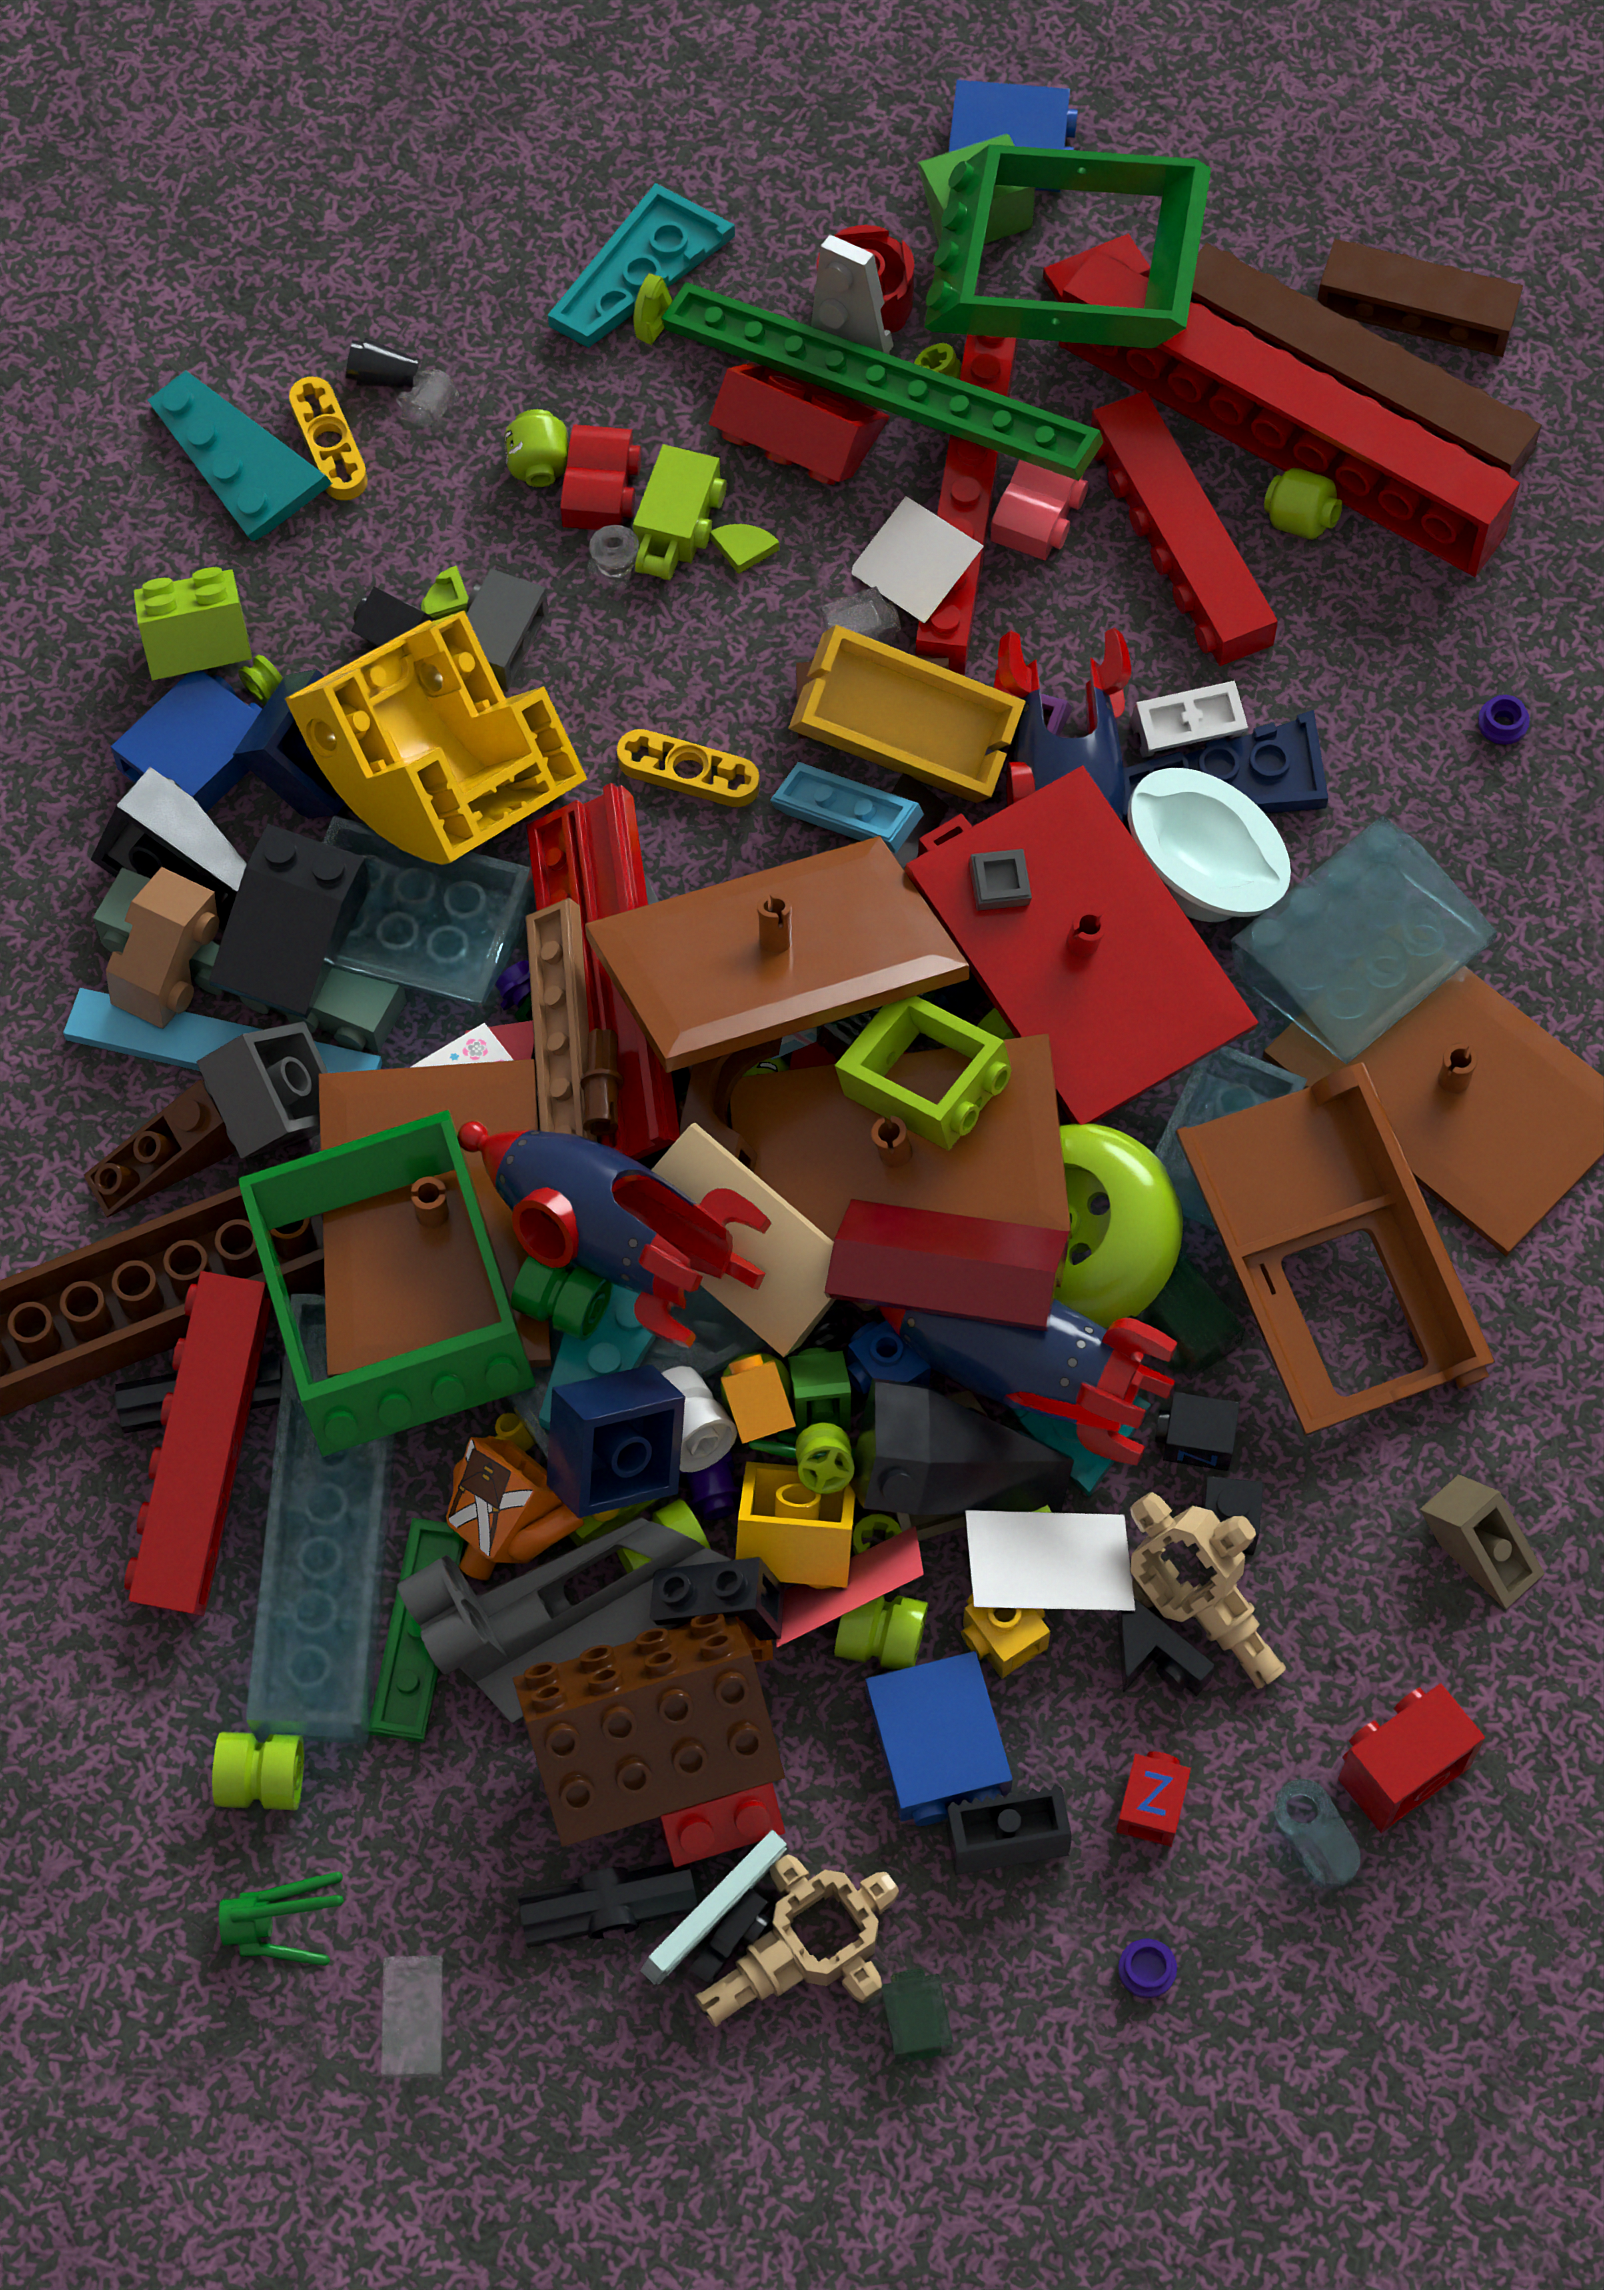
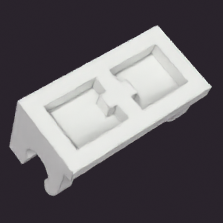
[1130,681,1248,758]

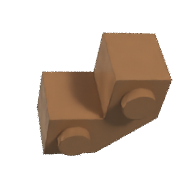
[106,867,220,1029]

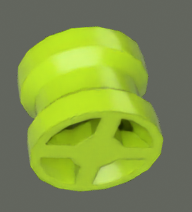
[795,1423,854,1494]

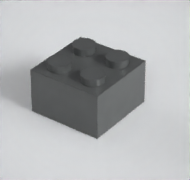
[196,1021,328,1159]

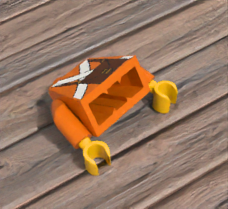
[446,1413,620,1580]

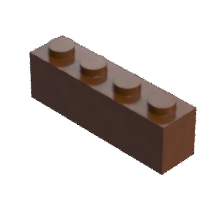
[1317,238,1523,358]

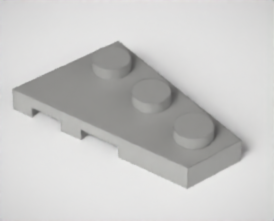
[811,235,894,355]

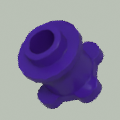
[680,1450,742,1520]

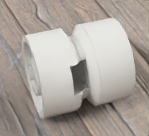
[661,1366,737,1472]

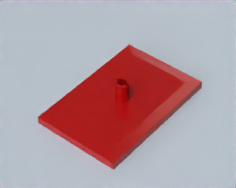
[904,765,1259,1125]

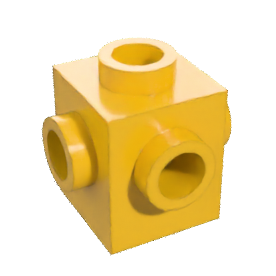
[961,1594,1050,1679]

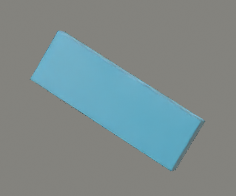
[770,762,924,853]

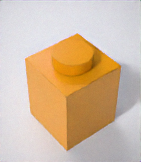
[721,1354,796,1444]

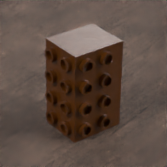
[512,1613,785,1847]

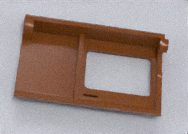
[1175,1063,1495,1436]

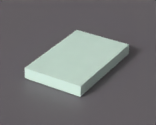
[640,1830,787,1985]

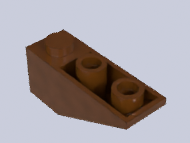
[84,1079,237,1218]

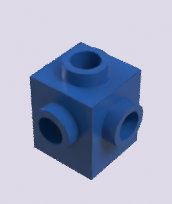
[846,1320,931,1396]

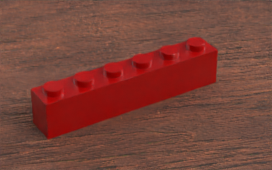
[1091,390,1278,666]
[124,1271,273,1617]

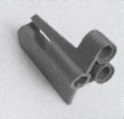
[397,1517,731,1725]

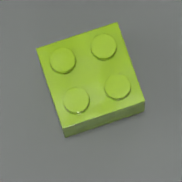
[134,567,252,681]

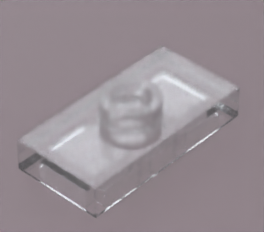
[382,1955,444,2079]

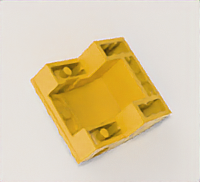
[284,610,587,865]

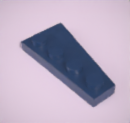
[1124,710,1328,825]

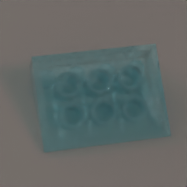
[1231,815,1497,1065]
[323,816,535,1008]

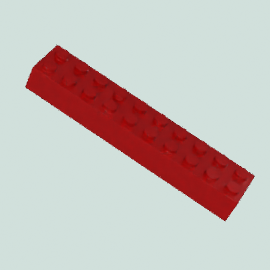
[1058,250,1520,577]

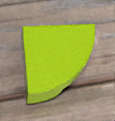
[634,273,673,345]
[710,524,779,574]
[421,565,468,620]

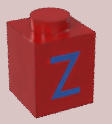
[1116,1751,1191,1847]

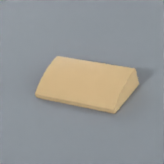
[651,1123,836,1357]

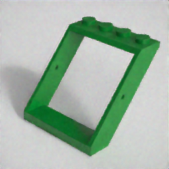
[924,144,1211,349]
[239,1109,536,1456]

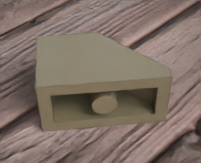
[1420,1474,1545,1609]

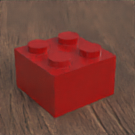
[1338,1683,1486,1833]

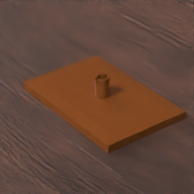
[585,836,969,1073]
[1263,915,1604,1257]
[730,1034,1072,1242]
[319,1059,552,1378]

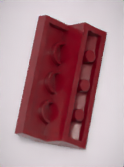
[824,1199,1070,1332]

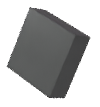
[969,849,1032,911]

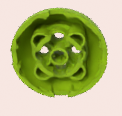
[1054,1123,1183,1329]

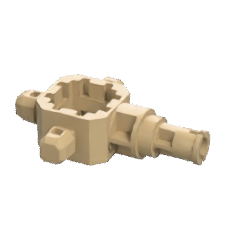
[1130,1492,1286,1689]
[695,1855,899,2027]

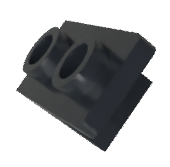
[650,1557,785,1641]

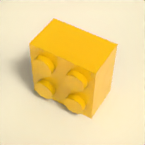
[735,1462,856,1589]

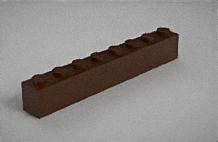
[1190,242,1542,479]

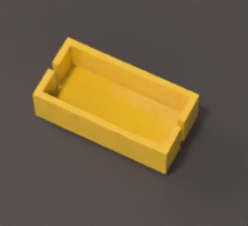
[788,625,1026,803]

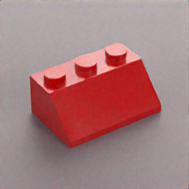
[708,362,890,485]

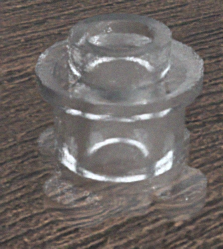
[396,369,459,434]
[587,525,639,591]

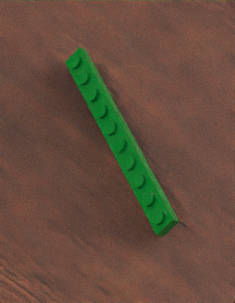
[661,282,1103,481]

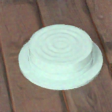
[1127,768,1291,922]

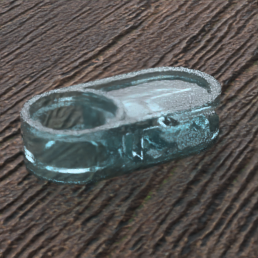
[1274,1779,1361,1890]

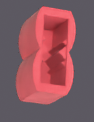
[990,460,1089,561]

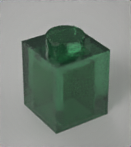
[881,1969,954,2065]

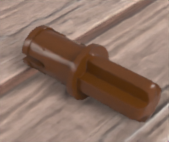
[580,1029,624,1136]

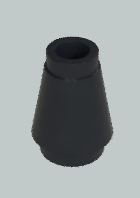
[345,337,419,387]

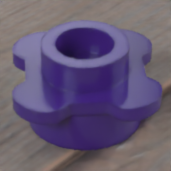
[495,960,531,1010]

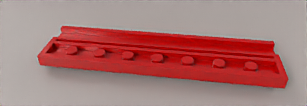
[526,783,680,1161]

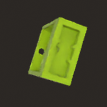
[835,996,1012,1151]

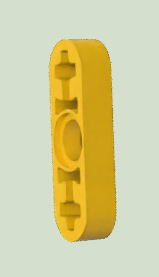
[289,377,368,500]
[617,729,760,807]

